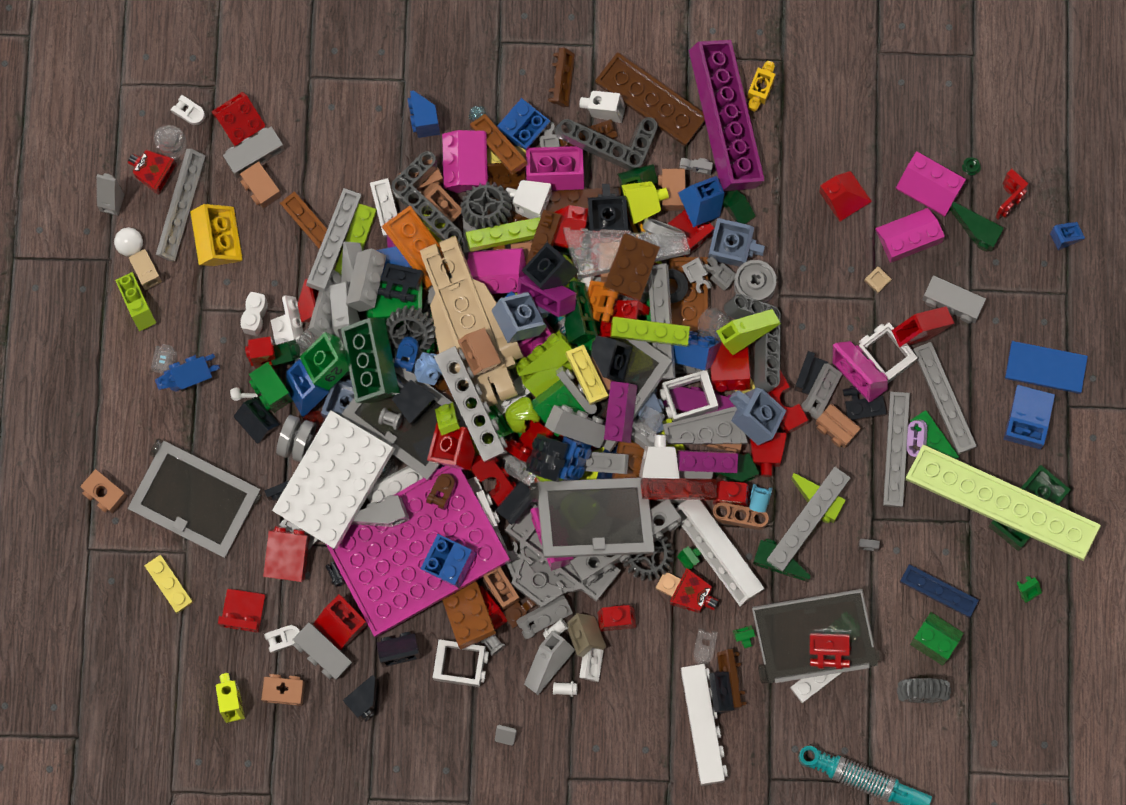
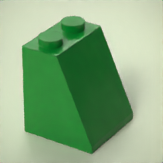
[367,281,422,327]
[910,612,963,666]

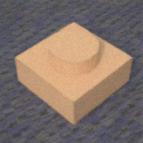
[656,572,681,597]

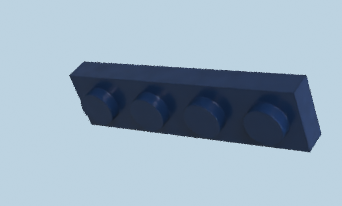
[900,564,979,618]

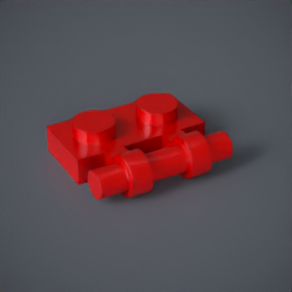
[810,633,850,669]

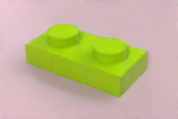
[435,402,460,435]

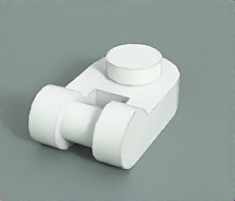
[171,95,205,125]
[264,625,300,653]

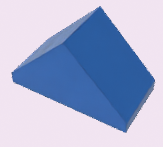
[1050,222,1085,250]

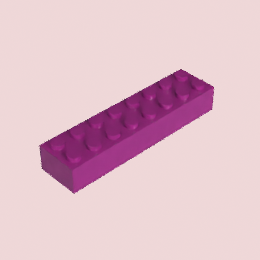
[689,40,765,191]

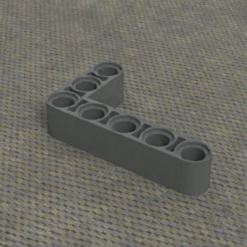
[555,117,657,171]
[391,151,463,246]
[724,294,780,393]

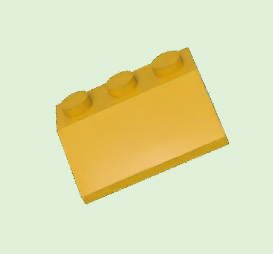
[190,204,242,266]

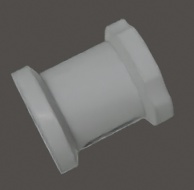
[378,407,403,430]
[481,635,506,656]

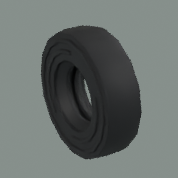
[668,269,688,303]

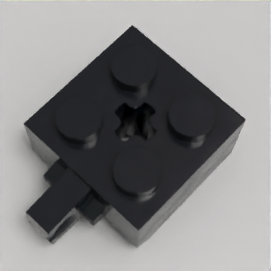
[588,183,628,239]
[526,434,570,482]

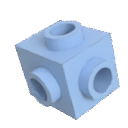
[413,352,442,385]

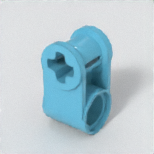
[749,484,772,512]

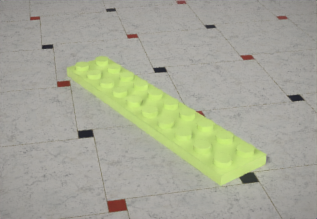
[906,445,1101,561]

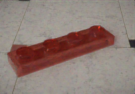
[640,478,718,500]

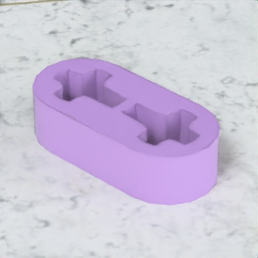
[907,420,927,457]

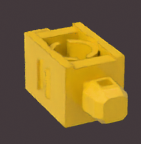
[747,61,776,112]

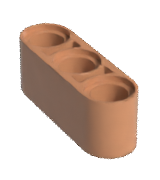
[713,502,769,530]

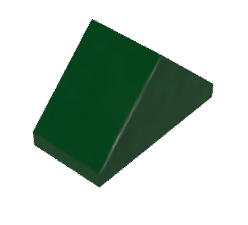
[722,190,756,224]

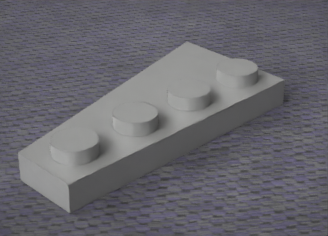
[308,270,342,337]
[663,407,748,444]

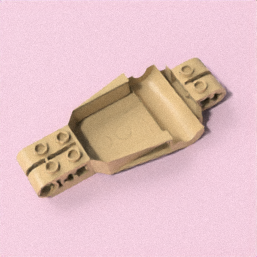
[420,236,524,407]

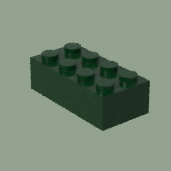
[341,318,400,404]
[988,465,1071,551]

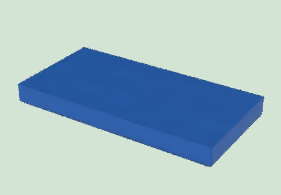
[1005,341,1088,394]

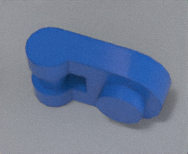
[394,337,419,373]

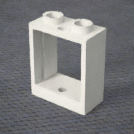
[859,323,918,383]
[660,370,718,422]
[433,640,489,687]

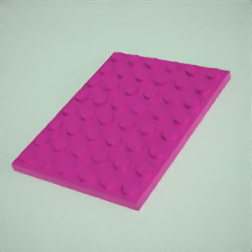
[326,466,511,637]

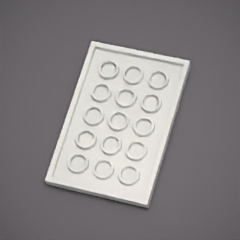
[272,411,395,549]

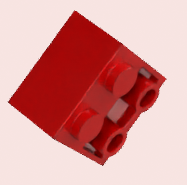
[313,594,368,651]

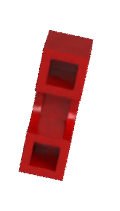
[245,336,279,369]
[768,370,808,435]
[471,453,516,506]

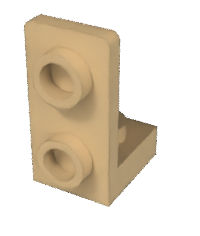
[129,249,162,290]

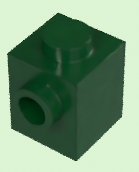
[271,339,300,366]

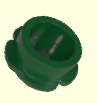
[962,157,981,176]

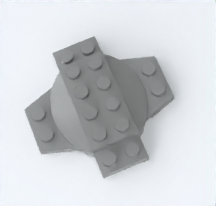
[505,502,621,608]

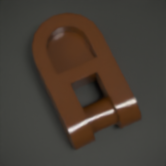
[426,473,456,510]

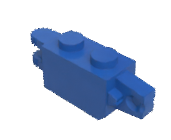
[155,353,220,392]

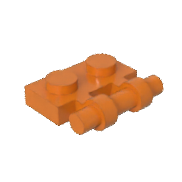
[587,281,619,323]

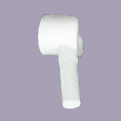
[230,388,258,401]

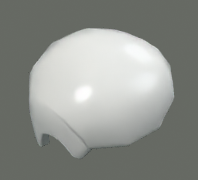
[114,227,143,256]

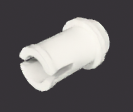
[543,619,568,638]
[553,681,578,697]

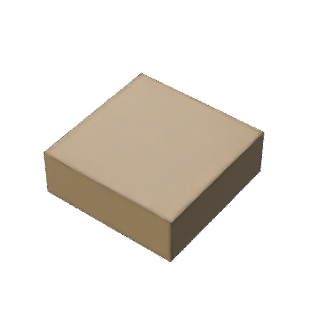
[864,266,892,293]

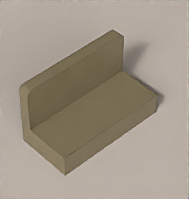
[567,613,606,657]

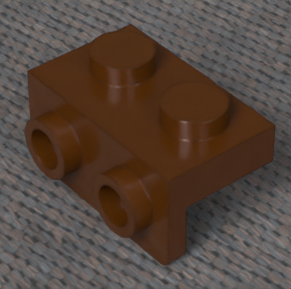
[487,163,526,190]

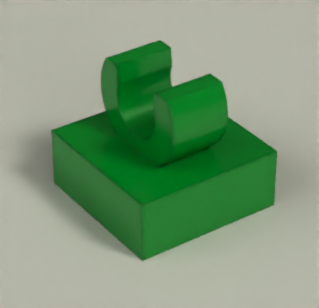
[677,546,702,571]
[1017,576,1042,603]
[732,625,755,649]

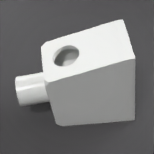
[580,91,626,123]
[506,180,552,219]
[639,435,679,479]

